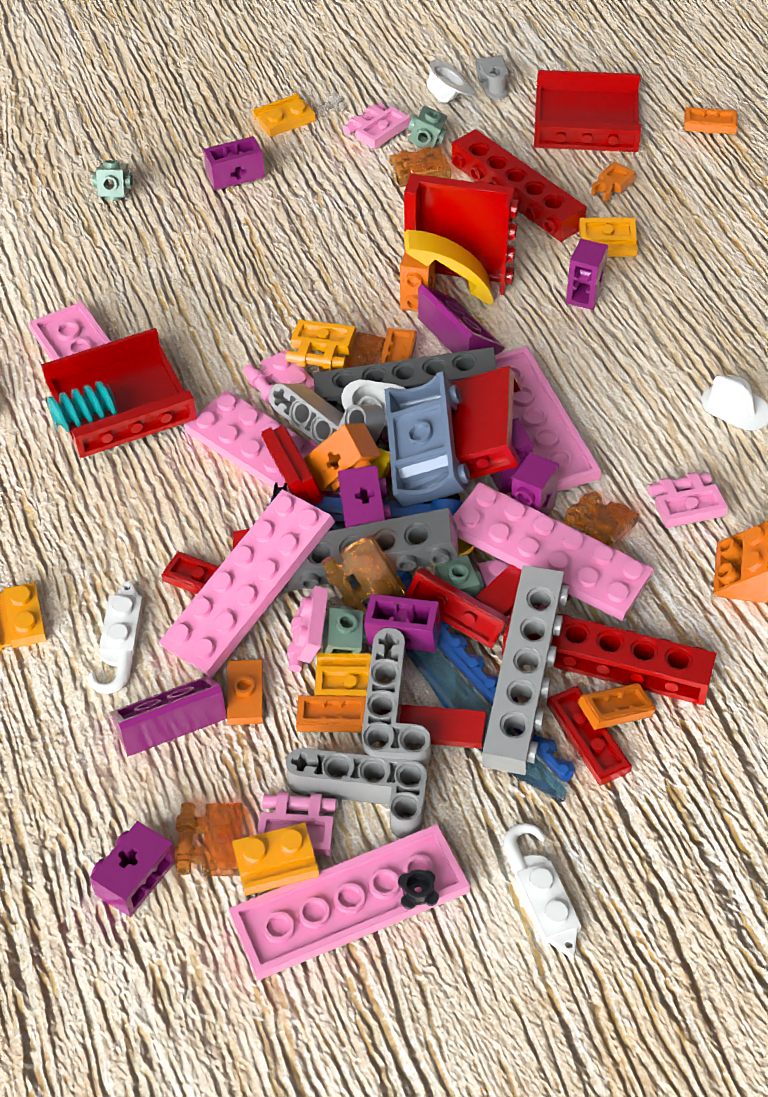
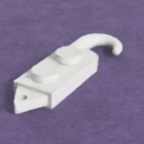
[89,580,144,694]
[503,823,581,959]

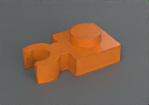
[591,162,636,201]

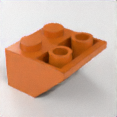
[713,521,768,603]

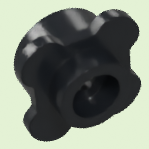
[398,869,439,909]

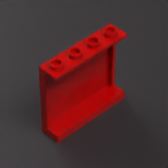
[534,70,641,152]
[404,173,519,295]
[41,328,197,459]
[388,365,521,483]

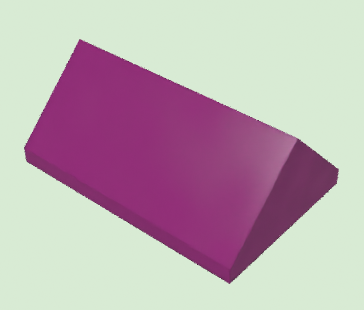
[418,284,505,355]
[109,676,227,757]

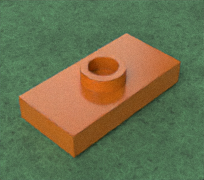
[684,107,738,134]
[379,328,417,363]
[227,659,263,725]
[578,683,656,730]
[296,695,366,733]

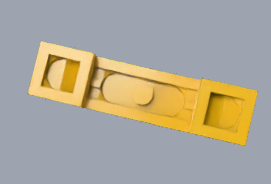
[404,230,494,306]

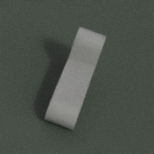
[269,383,386,445]
[362,628,432,767]
[286,748,427,838]

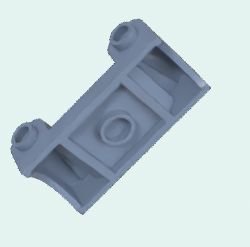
[384,371,471,507]

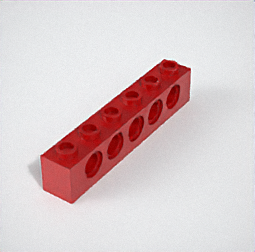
[451,129,587,242]
[502,605,717,706]

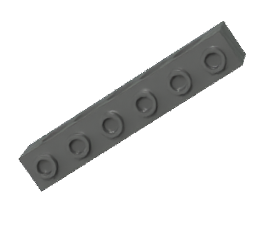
[313,347,497,413]
[278,508,459,595]

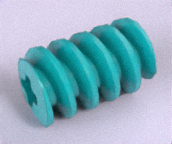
[47,381,118,432]

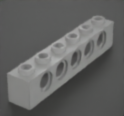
[482,565,569,775]

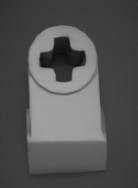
[476,55,508,100]

